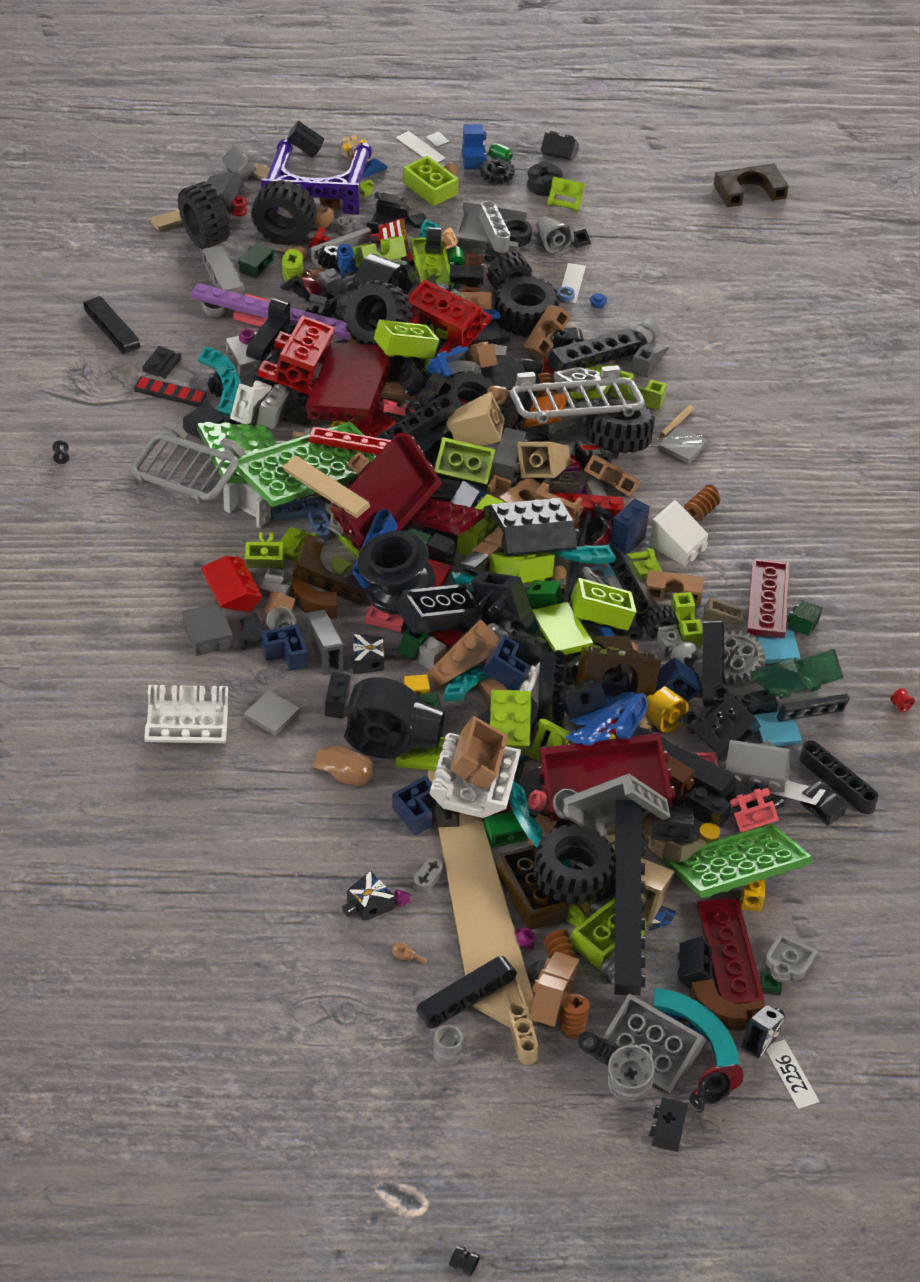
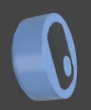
[558,286,575,302]

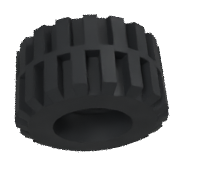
[486,251,533,291]

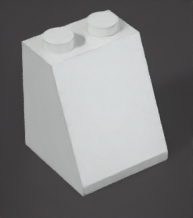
[649,500,708,566]

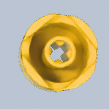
[645,686,689,733]

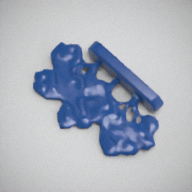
[565,692,648,746]

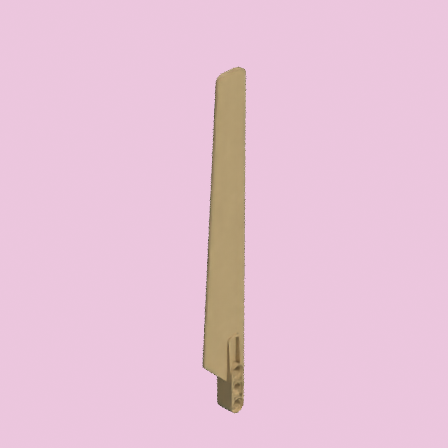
[427,770,538,1065]

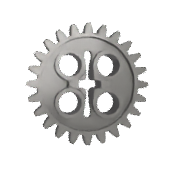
[724,630,765,685]

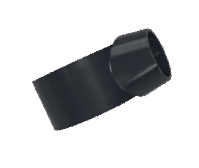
[353,253,416,324]
[343,677,445,759]

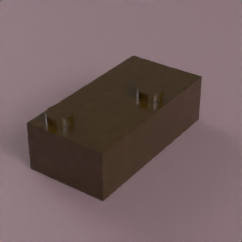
[496,845,569,930]

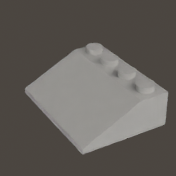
[603,994,707,1094]

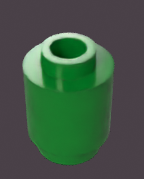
[488,143,513,162]
[447,246,465,266]

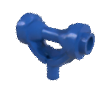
[337,244,359,279]

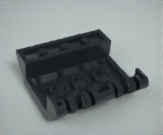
[483,498,577,556]

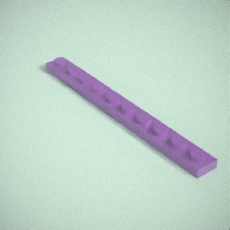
[191,283,351,340]

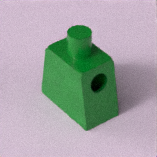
[525,581,562,610]

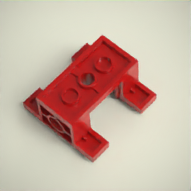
[407,279,492,353]
[257,315,335,395]

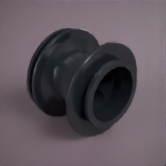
[357,531,435,615]

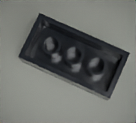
[395,584,483,634]

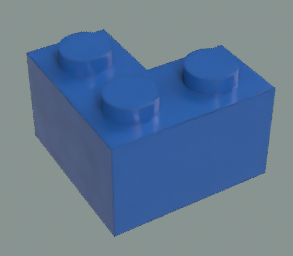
[462,124,487,169]

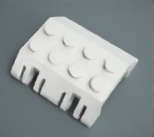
[144,685,228,743]
[430,733,521,818]

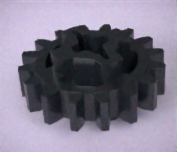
[480,157,515,184]

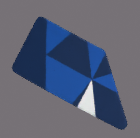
[649,906,677,931]

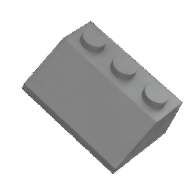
[726,740,790,792]

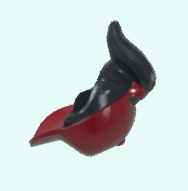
[280,276,321,302]
[585,502,612,546]
[689,1064,744,1113]

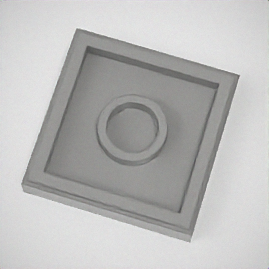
[659,426,708,464]
[244,690,300,736]

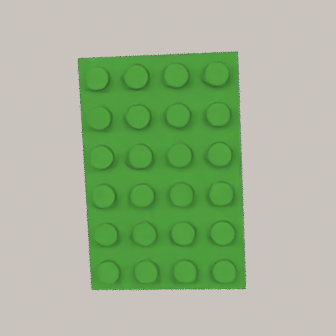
[197,422,277,484]
[663,823,812,898]

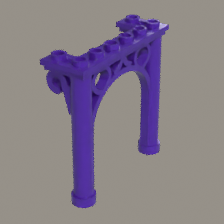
[261,139,372,215]

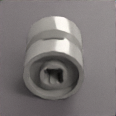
[633,318,661,348]
[433,1025,463,1066]

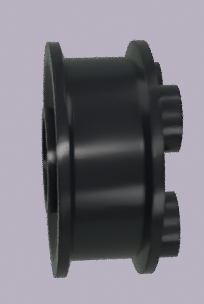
[527,161,563,196]

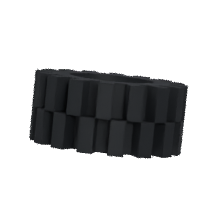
[642,605,679,640]

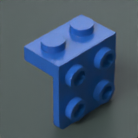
[426,346,468,378]

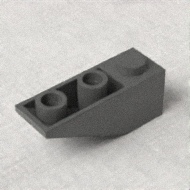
[631,341,669,378]

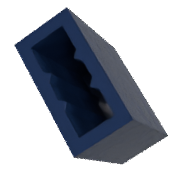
[610,498,650,554]

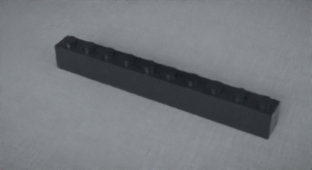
[614,800,645,996]

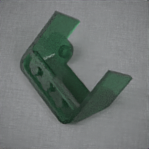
[750,649,844,700]

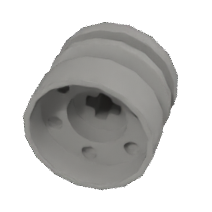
[608,1045,655,1102]

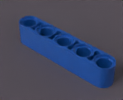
[352,509,398,588]

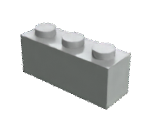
[257,384,292,429]

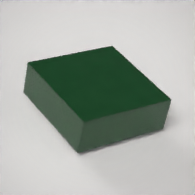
[760,972,782,996]

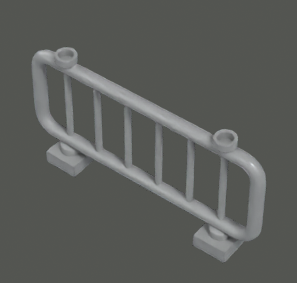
[510,366,645,423]
[131,420,245,504]

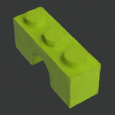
[353,236,407,267]
[610,370,667,410]
[671,592,703,649]

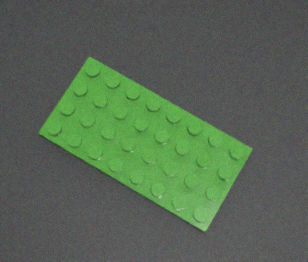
[230,422,378,507]

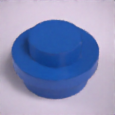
[590,293,607,308]

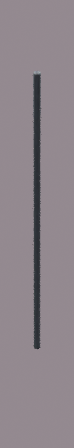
[513,510,593,785]

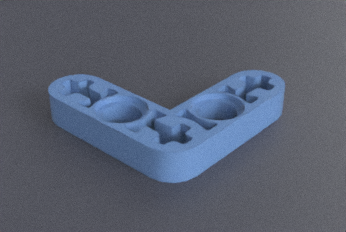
[271,498,330,542]

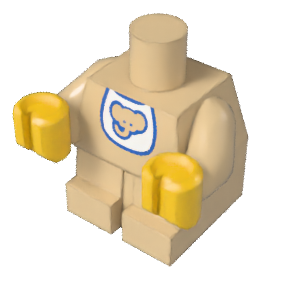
[340,134,368,161]

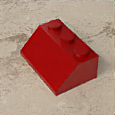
[201,555,262,613]

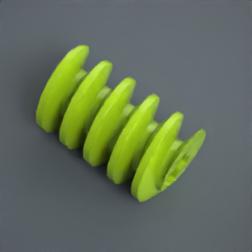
[282,249,303,281]

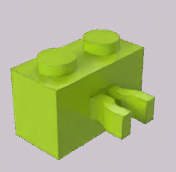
[245,532,285,568]

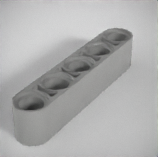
[480,201,510,253]

